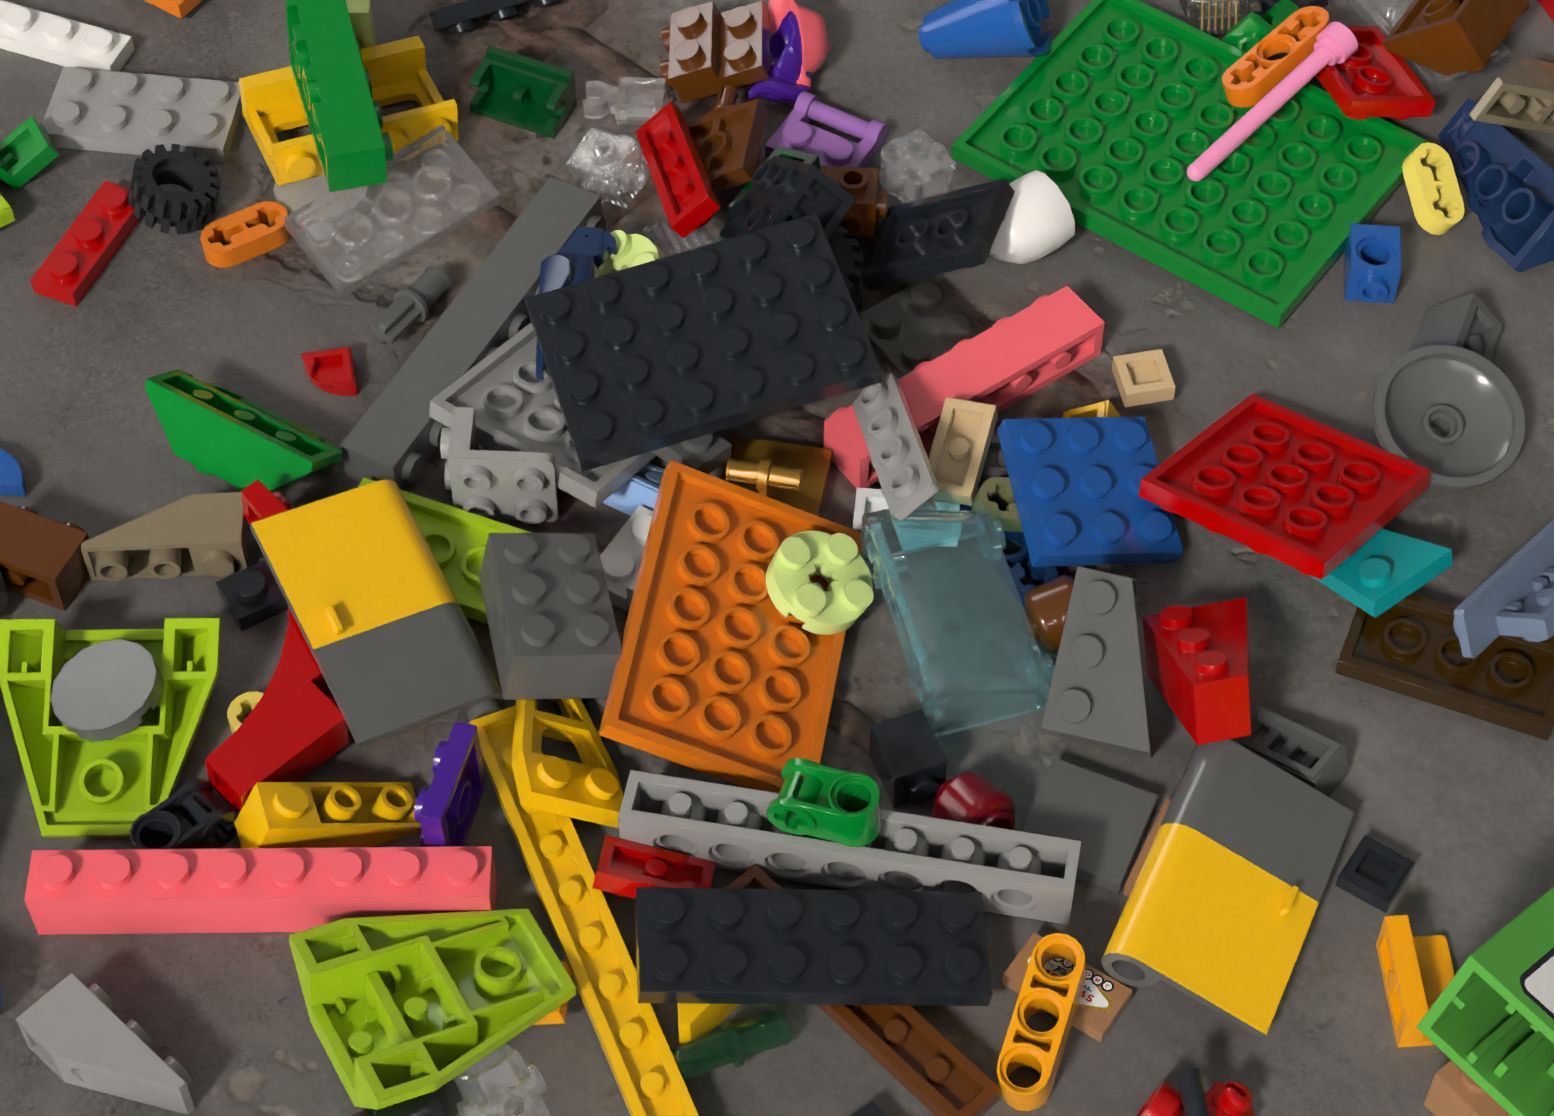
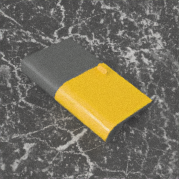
[250,479,505,747]
[1101,738,1355,1039]

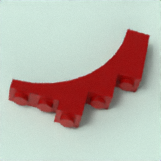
[205,479,349,813]

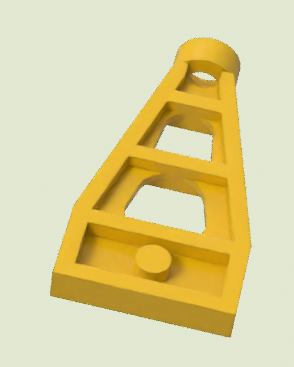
[511,698,624,828]

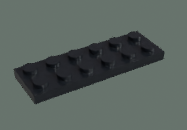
[634,887,993,1006]

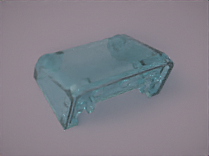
[860,509,1054,737]

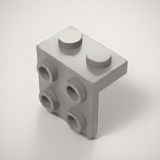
[440,407,559,524]

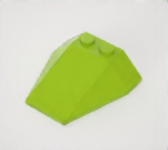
[0,618,222,838]
[289,908,576,1110]

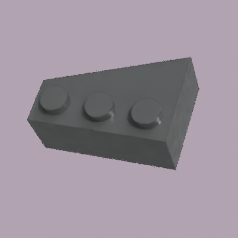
[1041,566,1151,758]

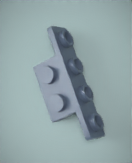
[1453,519,1554,658]

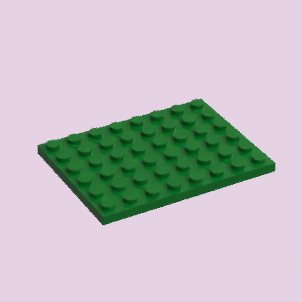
[951,0,1428,328]

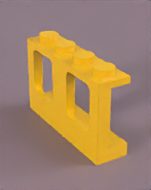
[239,35,459,186]

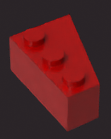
[1143,597,1251,745]

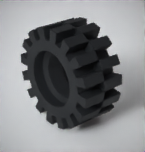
[128,144,221,235]

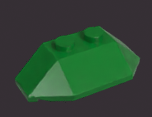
[145,369,343,492]

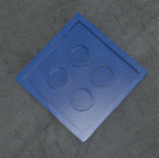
[997,417,1183,567]

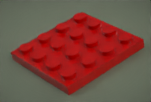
[1139,393,1432,580]

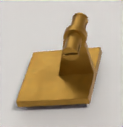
[721,435,832,516]

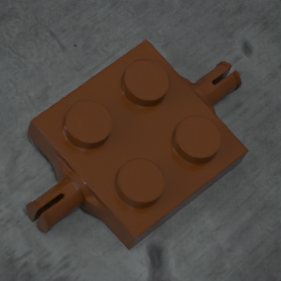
[686,85,768,194]

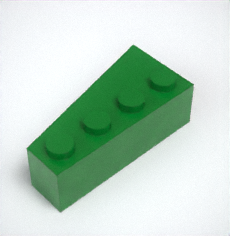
[284,0,394,192]

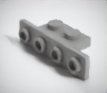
[853,373,939,524]

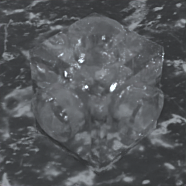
[879,127,955,203]
[565,128,651,208]
[453,1044,550,1116]

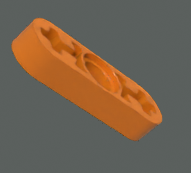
[1222,6,1331,108]

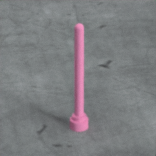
[1187,21,1358,182]

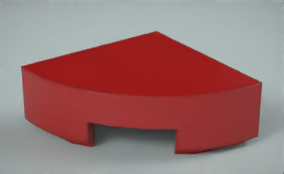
[301,346,358,396]

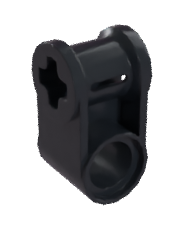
[130,777,239,849]

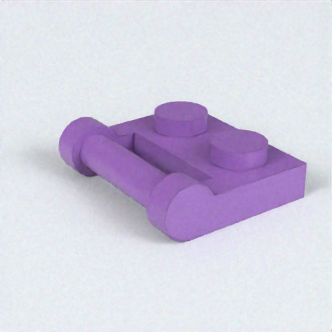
[765,91,889,168]

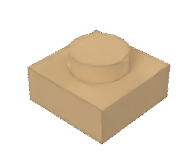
[1112,349,1176,407]

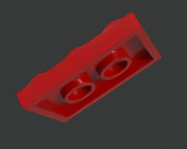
[1315,26,1436,120]

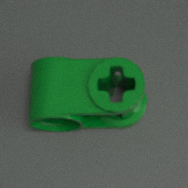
[766,758,881,847]

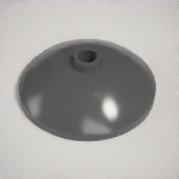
[1372,345,1525,491]

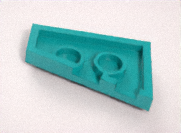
[1311,528,1453,618]

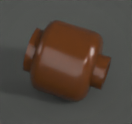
[1017,575,1075,654]

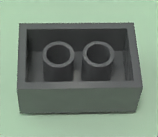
[479,533,622,700]

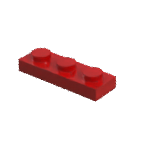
[30,180,141,307]

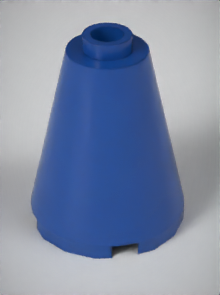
[918,0,1052,59]

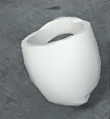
[989,170,1075,264]

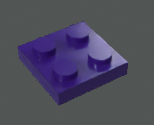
[414,721,486,847]

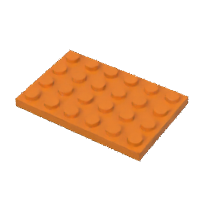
[598,460,865,793]

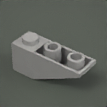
[16,973,195,1115]

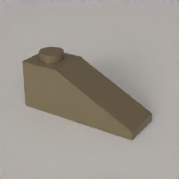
[1469,57,1554,134]

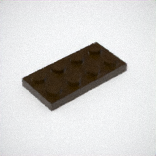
[1335,593,1554,741]

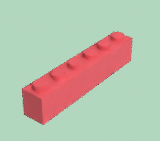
[824,286,1105,489]

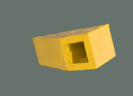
[234,782,422,848]

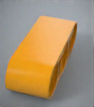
[997,933,1086,1111]

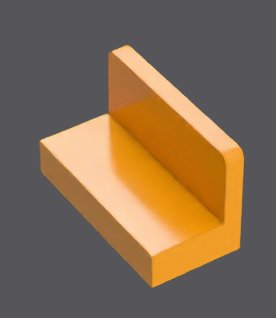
[1376,915,1455,1048]

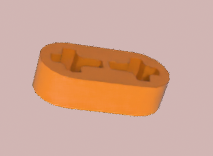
[200,201,291,268]

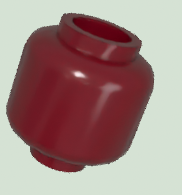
[932,772,1015,830]

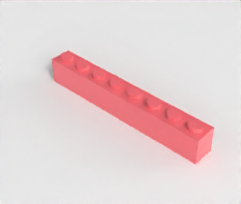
[24,846,497,935]

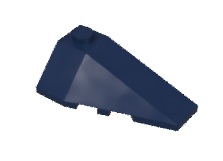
[1438,98,1554,272]

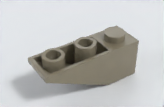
[81,492,252,582]

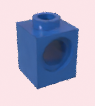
[1344,223,1401,304]

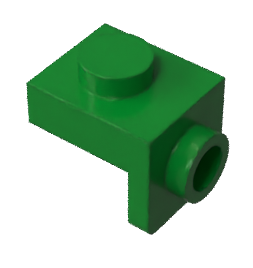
[1224,0,1299,53]
[0,116,60,190]

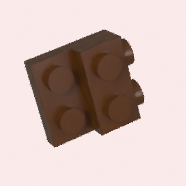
[660,0,770,104]

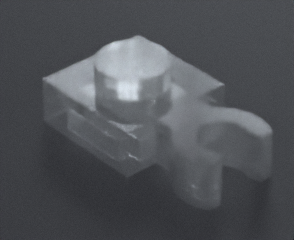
[583,77,667,125]

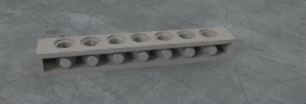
[618,770,1081,925]

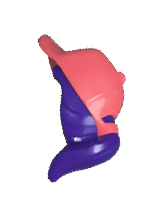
[748,0,831,104]

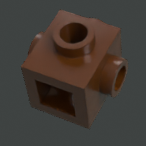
[820,165,887,237]

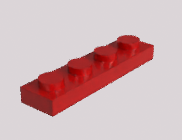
[635,101,721,239]

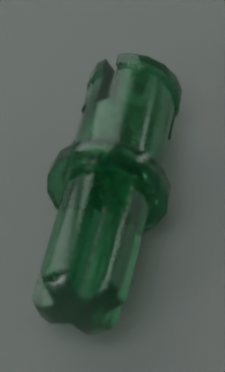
[672,1007,791,1079]

